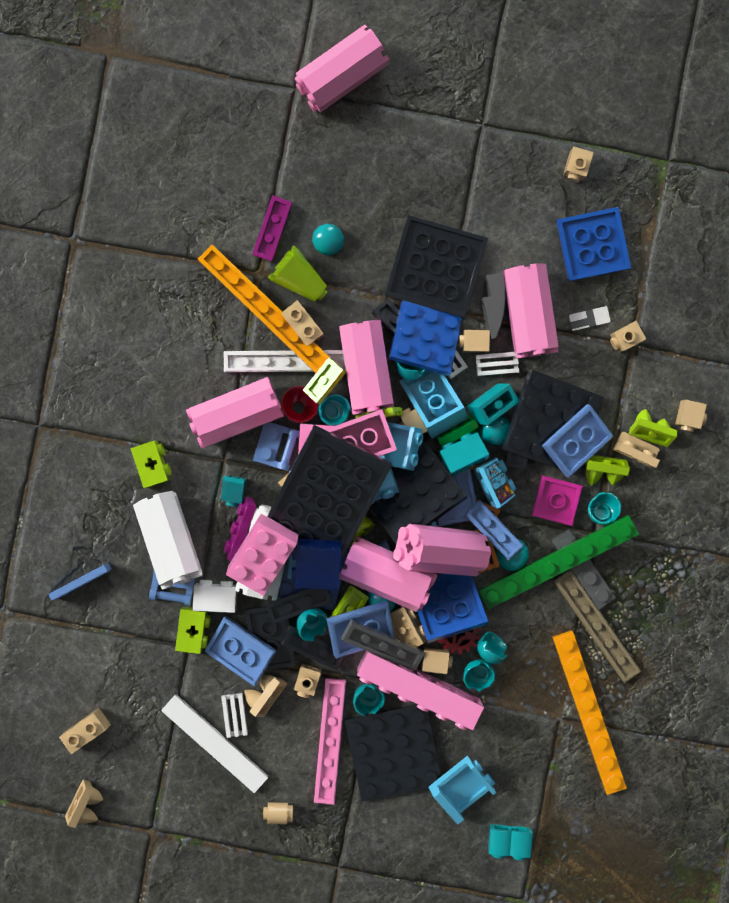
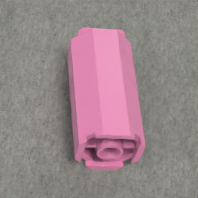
[294,25,389,113]
[503,264,558,359]
[339,320,394,415]
[186,377,284,449]
[393,524,491,576]
[338,536,437,612]

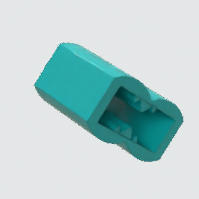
[488,824,533,861]

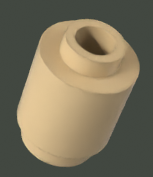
[263,802,293,824]

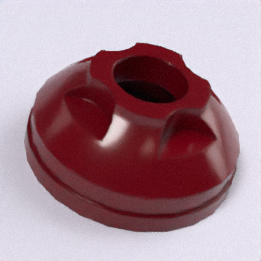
[281,386,319,424]

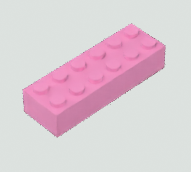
[357,651,484,730]

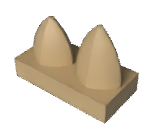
[244,675,287,717]
[65,779,103,828]

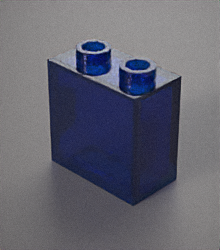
[291,539,341,590]

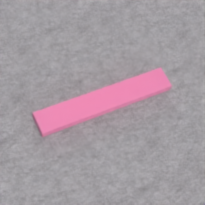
[314,678,346,805]

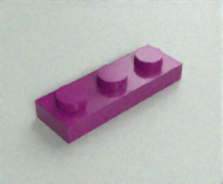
[252,195,292,262]
[224,497,256,562]

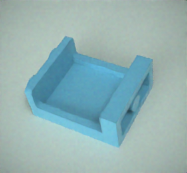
[381,422,423,471]
[429,756,496,825]

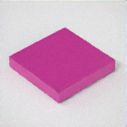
[531,475,583,526]

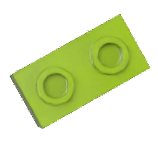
[130,441,172,488]
[175,607,211,654]

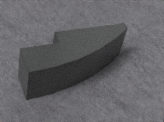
[481,272,505,340]

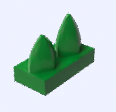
[435,414,479,447]

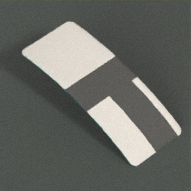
[569,306,610,331]

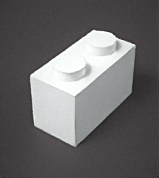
[193,580,238,613]

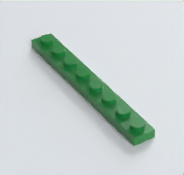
[479,515,639,609]

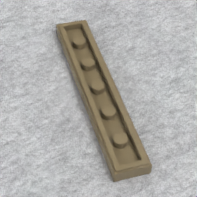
[553,569,641,683]

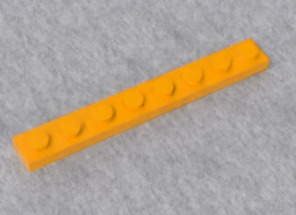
[198,245,330,373]
[552,630,627,795]

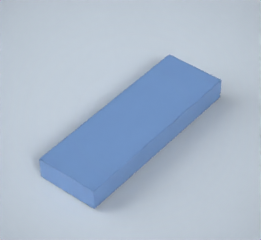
[465,500,523,560]
[48,563,111,601]

